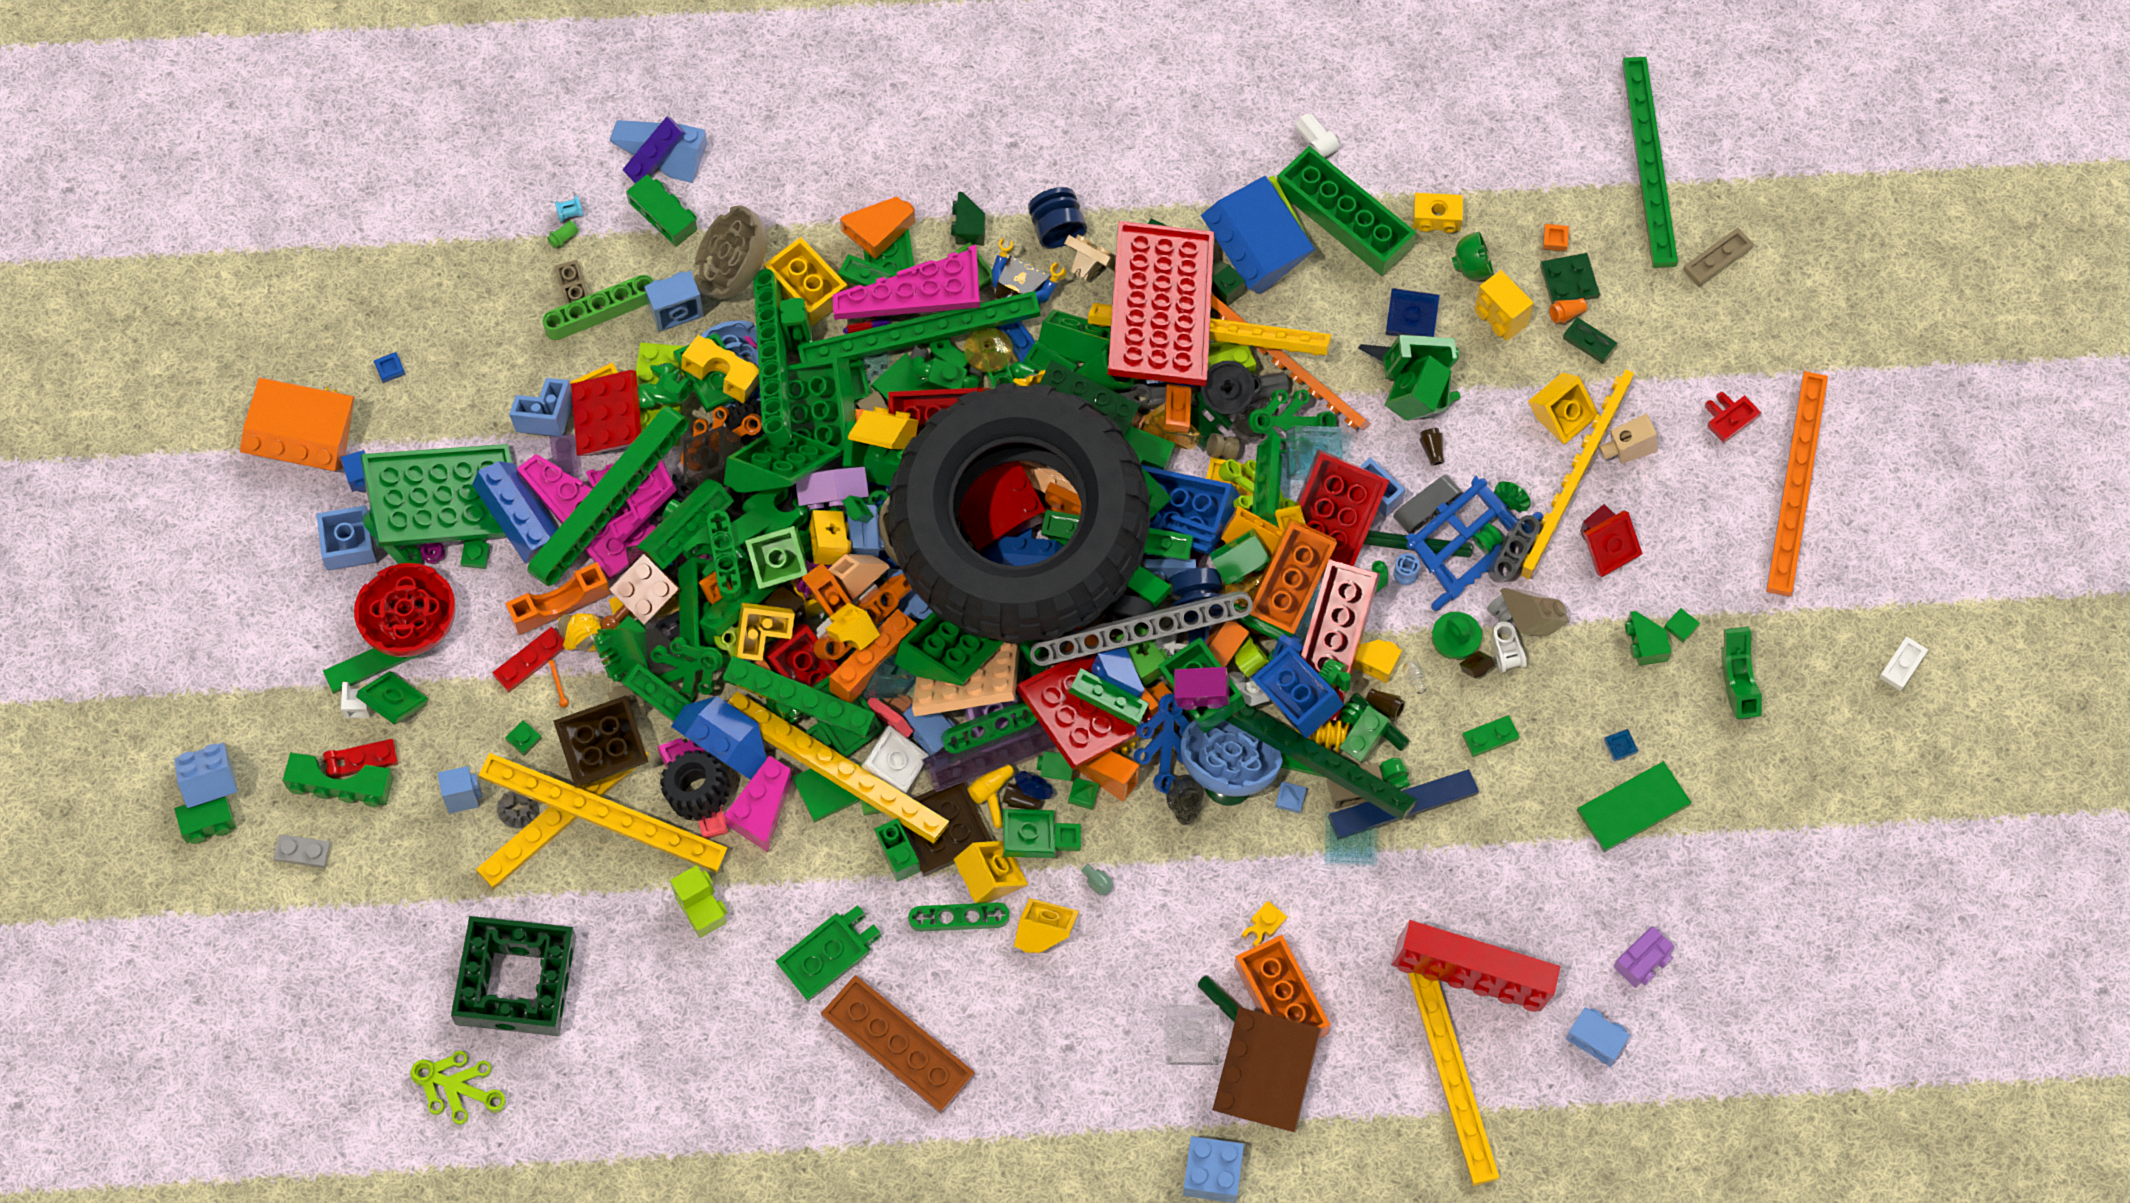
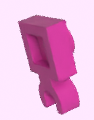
[658,738,706,769]

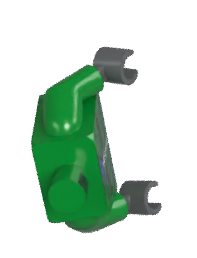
[910,345,985,390]

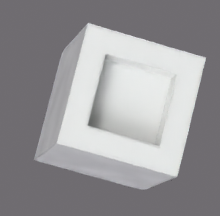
[341,682,371,718]

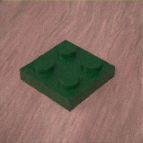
[1540,253,1600,304]

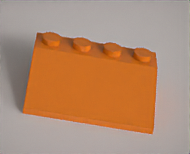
[240,377,355,471]

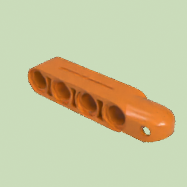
[814,574,912,660]

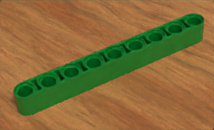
[753,269,792,449]
[527,406,689,586]

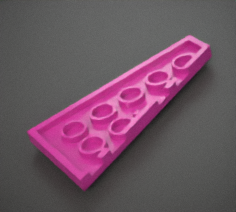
[833,244,980,320]
[517,454,656,581]

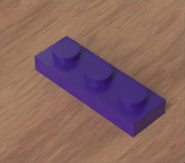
[622,116,686,184]

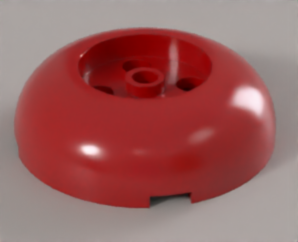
[354,563,456,657]

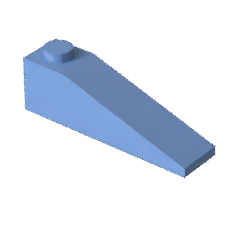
[610,120,707,183]

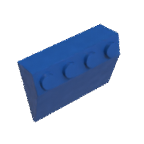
[1200,176,1316,294]
[1141,465,1240,555]

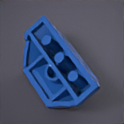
[980,537,1063,566]
[671,696,767,780]

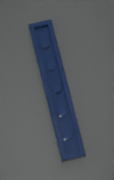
[1328,769,1479,840]

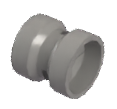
[1487,594,1514,624]

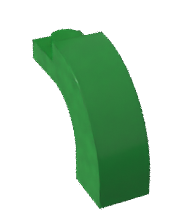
[1721,626,1762,719]

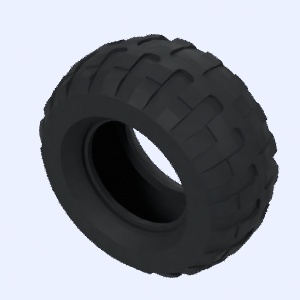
[888,383,1150,644]

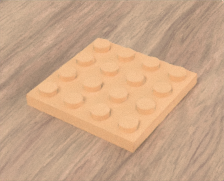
[912,643,1020,717]

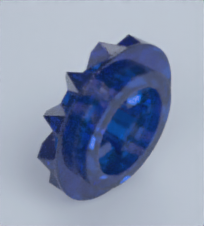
[1014,771,1053,800]

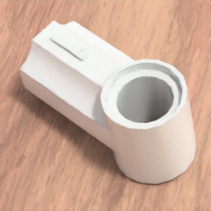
[1295,114,1340,158]

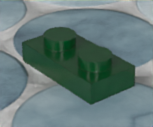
[1563,317,1618,364]

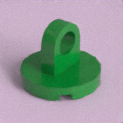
[1432,612,1482,660]

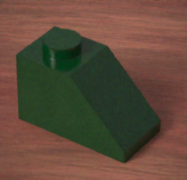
[1211,259,1245,306]

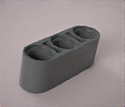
[1393,474,1463,534]
[1488,515,1540,583]

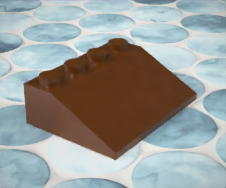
[1212,1007,1322,1133]

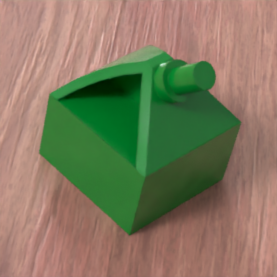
[1384,355,1461,420]

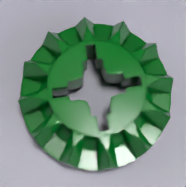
[1494,481,1531,513]

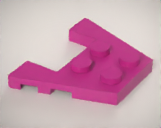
[586,459,677,544]

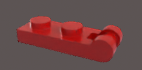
[323,738,398,779]

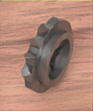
[497,791,538,828]

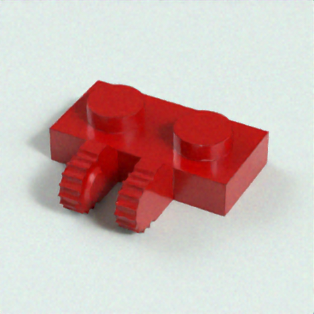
[1705,391,1761,444]

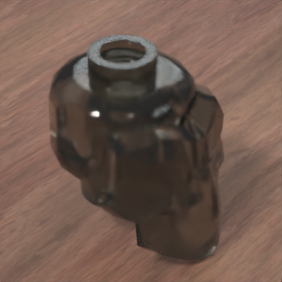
[1231,404,1279,444]
[1166,774,1204,825]

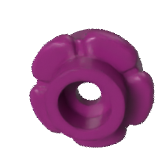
[420,542,445,564]

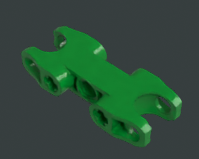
[682,487,808,579]

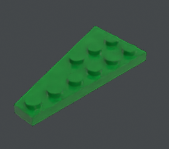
[699,529,813,637]

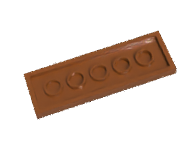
[821,975,975,1114]

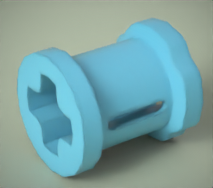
[555,195,584,223]

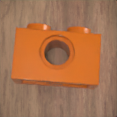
[802,563,853,617]

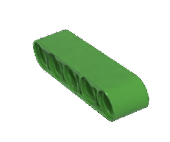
[542,275,654,340]

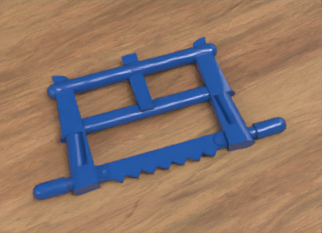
[1405,475,1543,611]

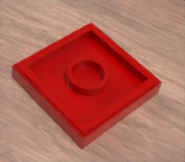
[1583,510,1643,577]

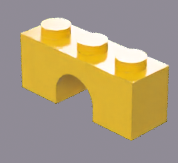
[681,335,760,404]

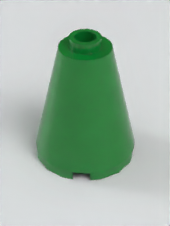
[1075,343,1137,391]

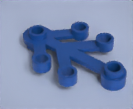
[1134,693,1190,794]

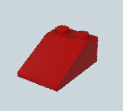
[763,623,839,687]

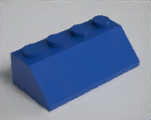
[472,461,558,564]

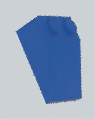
[1251,645,1344,739]

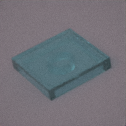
[1324,812,1377,865]

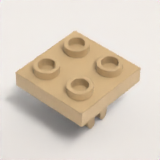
[1064,235,1115,281]

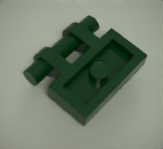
[1184,391,1234,452]

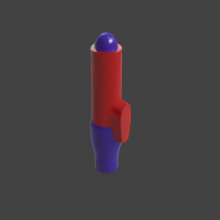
[843,316,890,334]

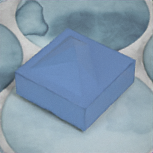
[1275,782,1307,814]

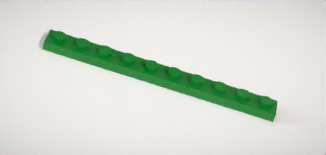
[1622,56,1678,268]
[798,291,1041,363]

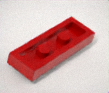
[492,626,565,693]

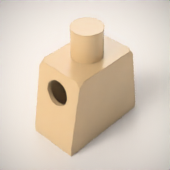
[1599,414,1657,464]

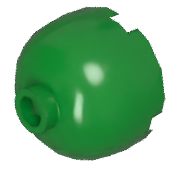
[1452,231,1494,281]

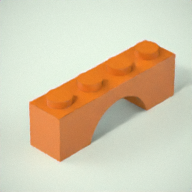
[505,562,610,635]
[830,609,917,703]

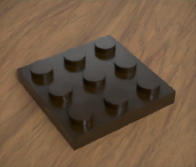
[900,777,993,877]

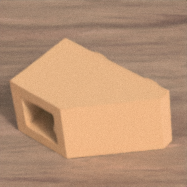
[828,554,890,600]

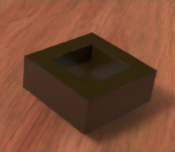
[1459,651,1495,678]

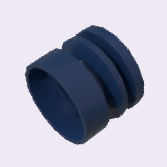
[1028,187,1087,249]
[1168,568,1223,622]

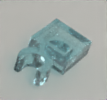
[863,352,888,384]

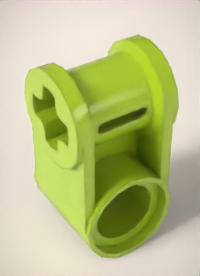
[1234,635,1269,678]

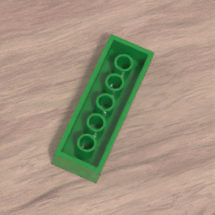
[1277,146,1417,276]

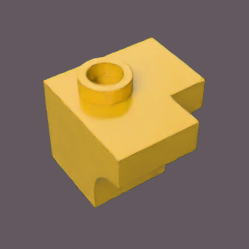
[825,603,880,650]

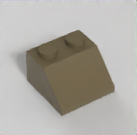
[1500,588,1570,636]

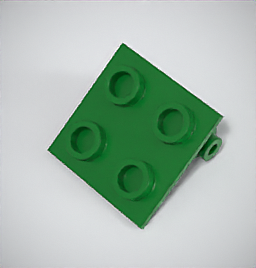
[593,628,649,682]

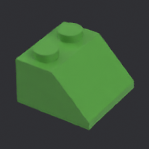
[745,526,808,589]

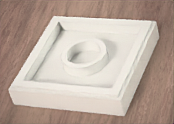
[861,725,929,794]

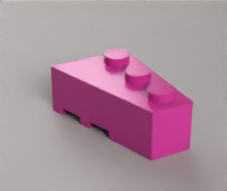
[724,756,792,852]

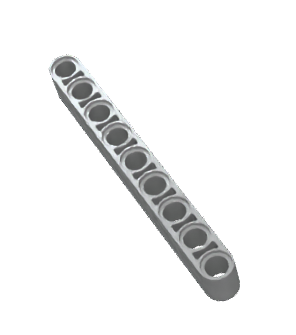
[1030,591,1253,666]

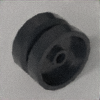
[1201,361,1255,415]

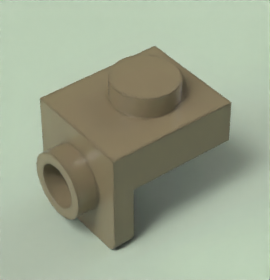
[608,685,648,715]

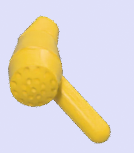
[967,763,1014,829]

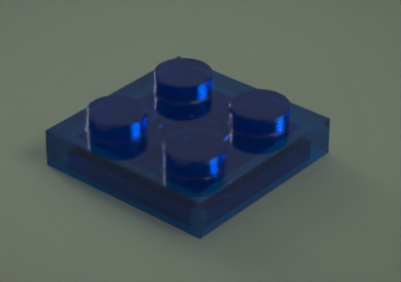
[1385,288,1440,337]

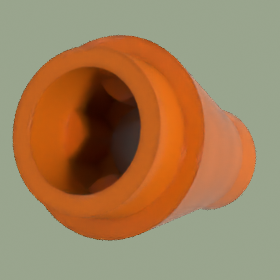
[1549,298,1587,324]

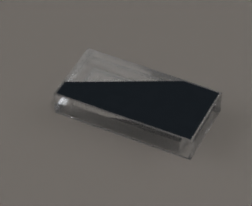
[1356,331,1393,368]

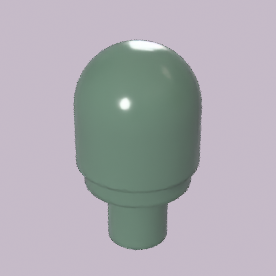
[1081,864,1113,896]

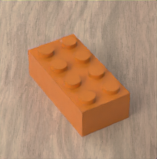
[1249,518,1337,634]
[1234,935,1331,1038]

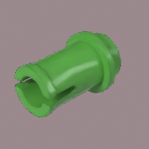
[547,220,579,249]

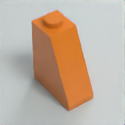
[840,196,915,259]
[1205,619,1249,667]
[1076,751,1139,802]

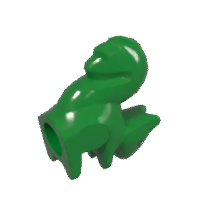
[638,363,693,409]

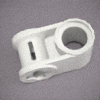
[1491,622,1527,673]

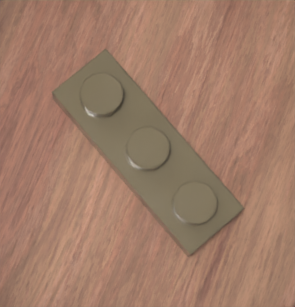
[1683,227,1754,287]

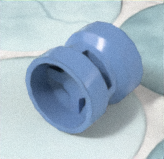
[1393,553,1420,585]

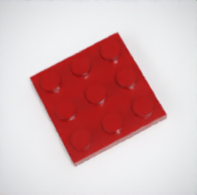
[571,370,641,456]

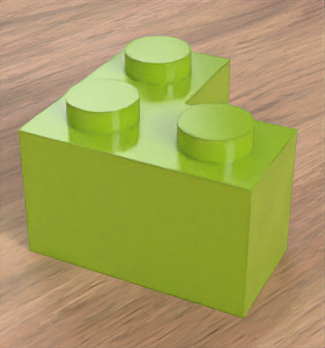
[670,865,728,939]

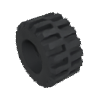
[660,750,731,821]

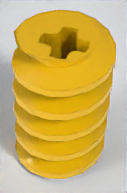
[1295,719,1349,753]

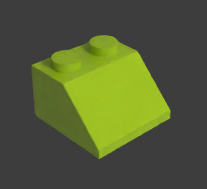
[1207,342,1256,374]

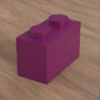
[1175,667,1229,710]

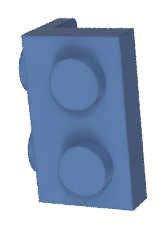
[1144,559,1196,584]

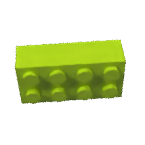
[636,342,686,446]

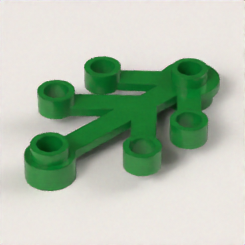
[1248,389,1337,454]
[651,637,723,702]

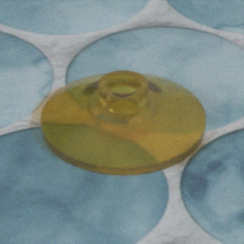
[964,328,1013,372]

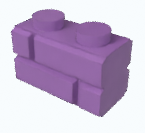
[1613,926,1675,988]

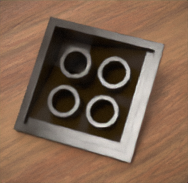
[553,695,649,788]

